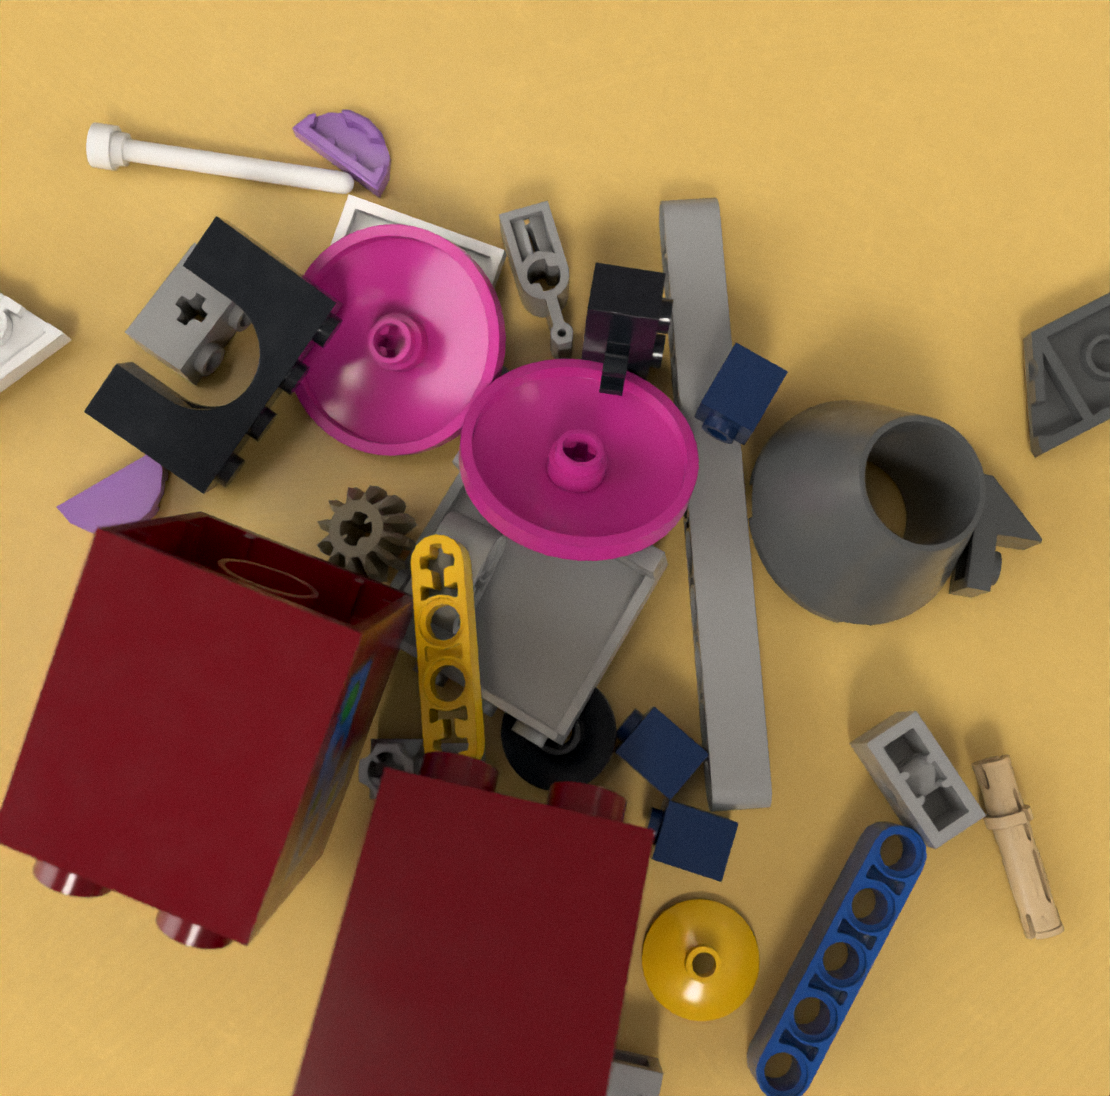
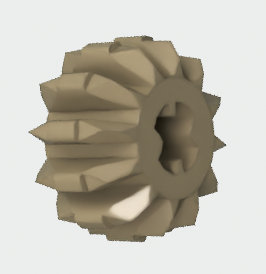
[317,485,417,582]

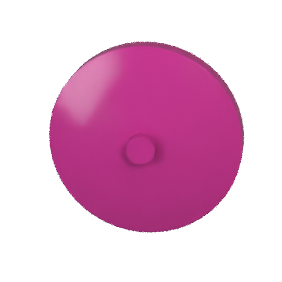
[295,224,506,456]
[459,359,699,561]

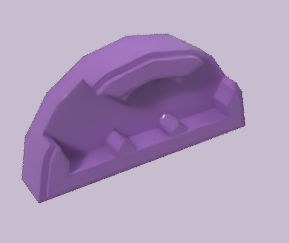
[292,109,391,198]
[56,455,169,534]

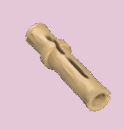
[972,755,1064,939]

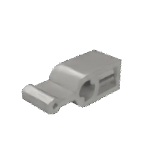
[499,201,573,359]

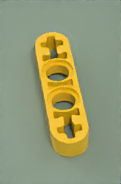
[411,534,485,760]

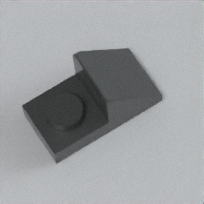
[949,474,1042,598]

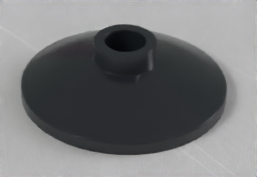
[501,687,617,791]

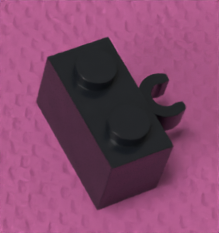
[581,262,673,396]

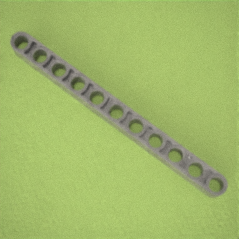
[659,198,772,812]

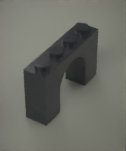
[84,216,343,494]

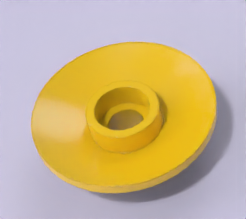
[641,898,760,1021]

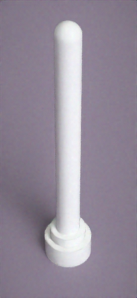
[86,122,354,194]

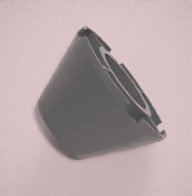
[748,400,986,626]

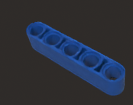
[747,821,927,1096]

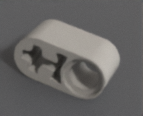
[405,510,507,634]

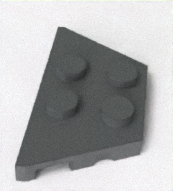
[1023,292,1110,458]

